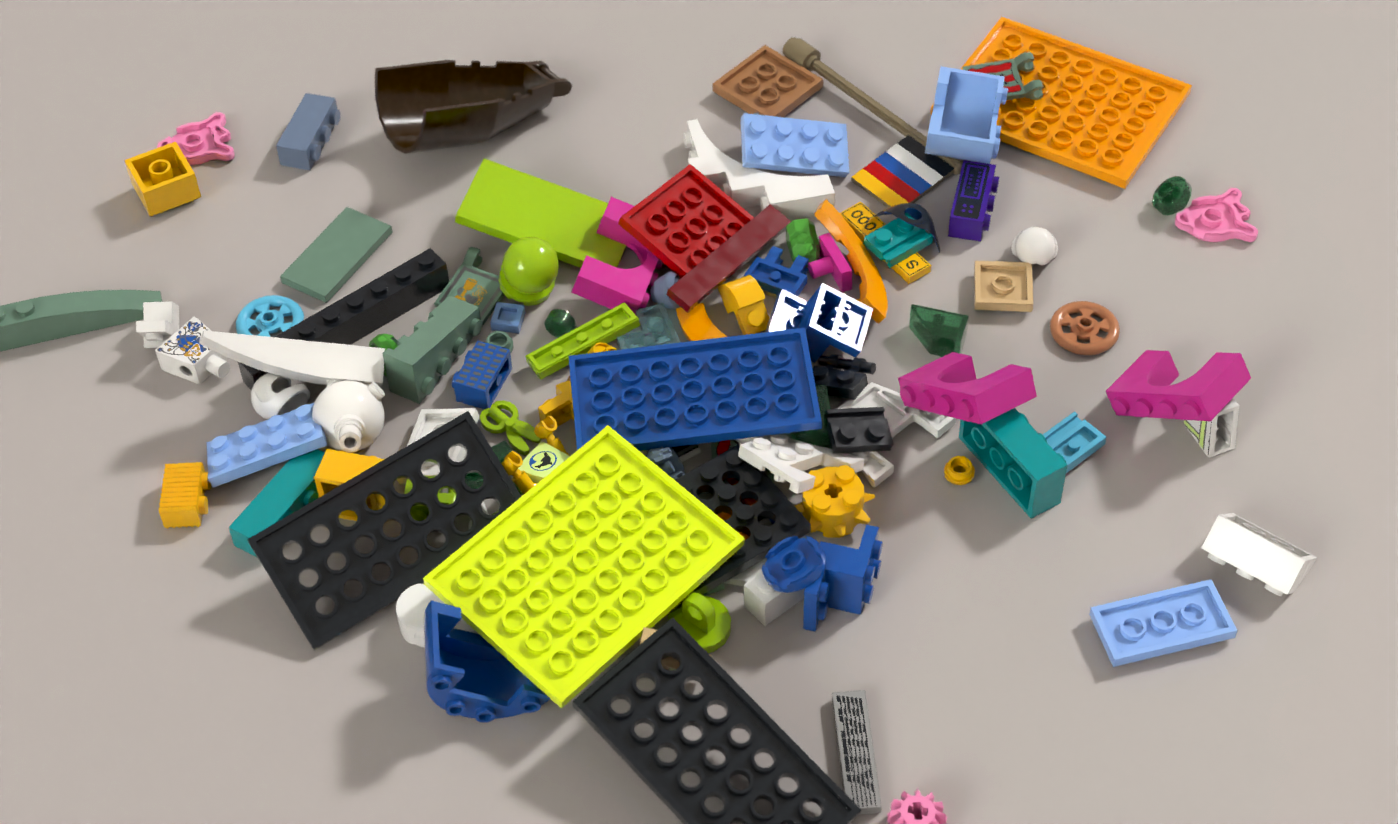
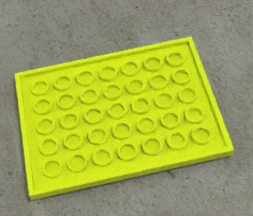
[423,425,745,709]

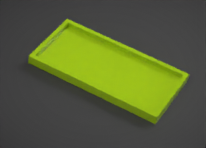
[455,158,627,268]

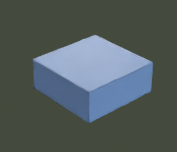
[490,302,526,334]

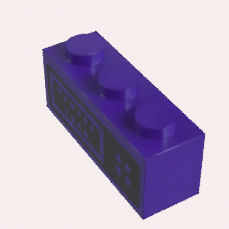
[948,160,1000,242]

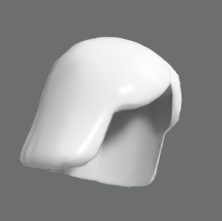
[1011,227,1058,266]

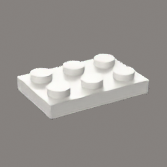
[397,408,479,484]

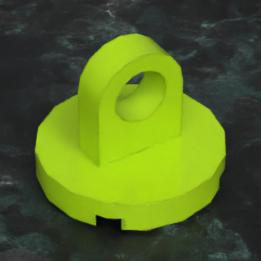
[668,592,731,653]

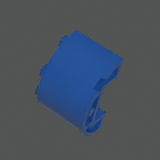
[424,601,550,723]

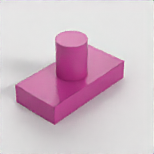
[808,233,853,293]

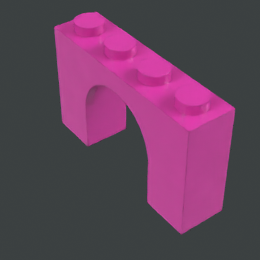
[571,196,663,315]
[1105,350,1251,421]
[898,352,1037,424]

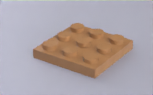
[712,45,823,117]

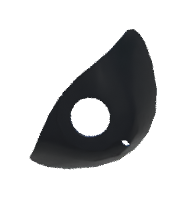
[870,203,940,253]

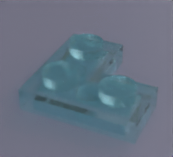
[617,303,681,350]

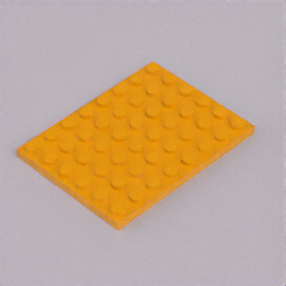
[930,17,1192,189]

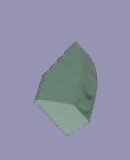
[0,290,163,352]

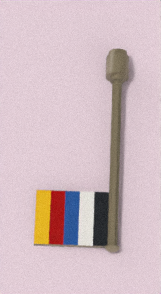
[782,37,963,208]

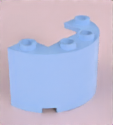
[925,66,1008,164]

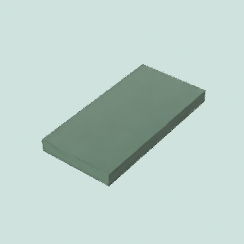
[280,207,393,303]

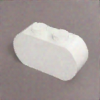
[396,584,478,647]

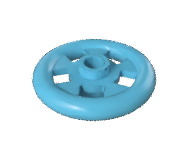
[236,295,304,337]

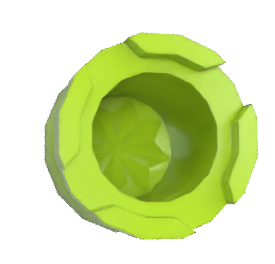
[498,236,559,306]

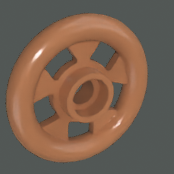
[1050,301,1120,355]

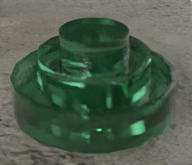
[1152,176,1192,215]

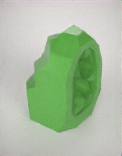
[786,218,820,268]

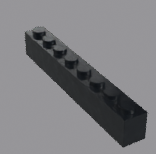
[238,248,449,391]

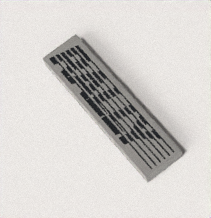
[832,690,881,814]

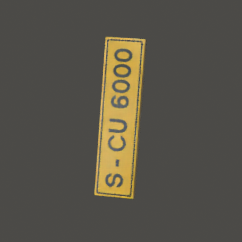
[840,202,931,284]

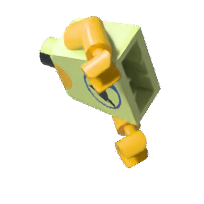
[501,416,570,496]

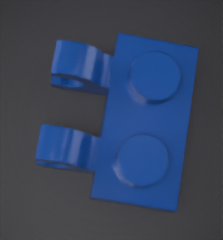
[744,246,809,297]

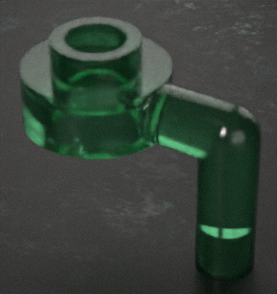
[545,309,577,338]

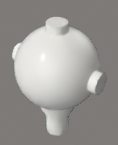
[312,380,385,453]

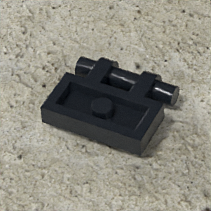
[812,354,876,400]

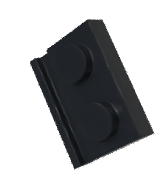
[824,407,894,454]

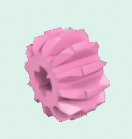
[887,789,947,824]

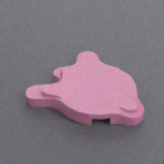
[157,112,235,166]
[1174,188,1258,242]

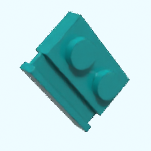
[864,213,933,268]

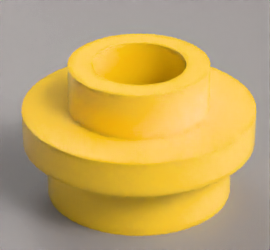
[944,456,975,485]

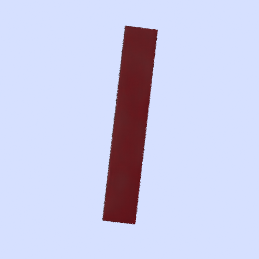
[666,204,791,313]

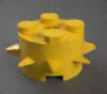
[795,465,875,538]

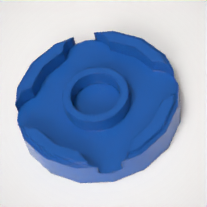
[762,536,826,593]

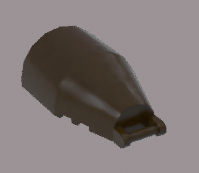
[375,60,572,154]

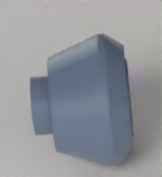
[650,271,681,310]

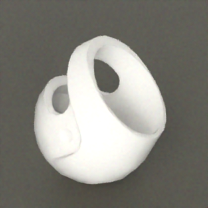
[251,373,310,420]

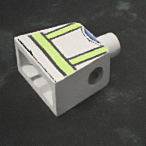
[1184,399,1240,458]

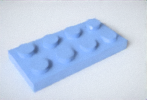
[741,113,849,177]
[206,403,327,488]
[1089,579,1237,667]

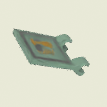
[434,247,504,325]

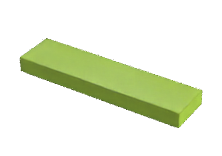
[525,302,641,380]

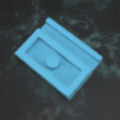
[1043,411,1107,473]

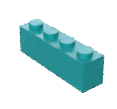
[228,449,325,558]

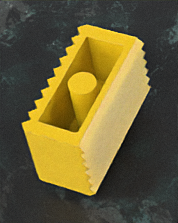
[159,462,211,529]

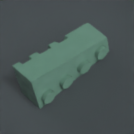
[382,296,483,404]

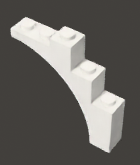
[683,119,835,220]

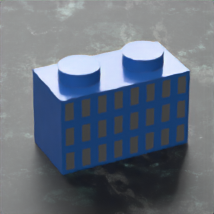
[452,341,512,410]

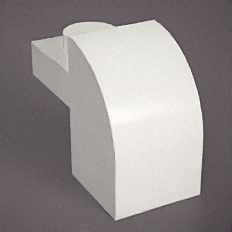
[136,301,179,348]

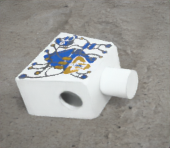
[155,317,230,384]

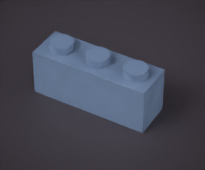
[276,93,341,170]

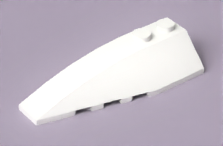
[199,330,385,388]

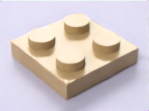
[974,261,1033,312]

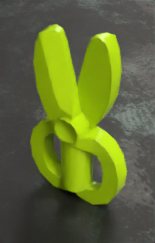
[480,400,541,456]

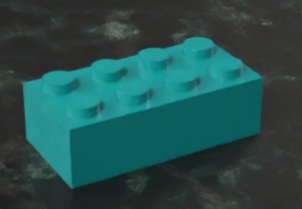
[959,408,1067,519]

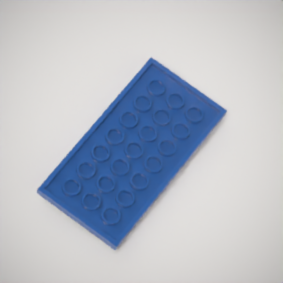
[569,328,822,451]

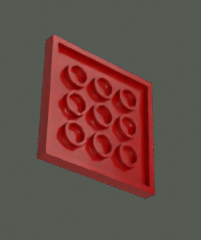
[618,164,754,278]

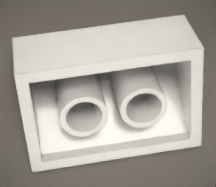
[1201,513,1317,596]

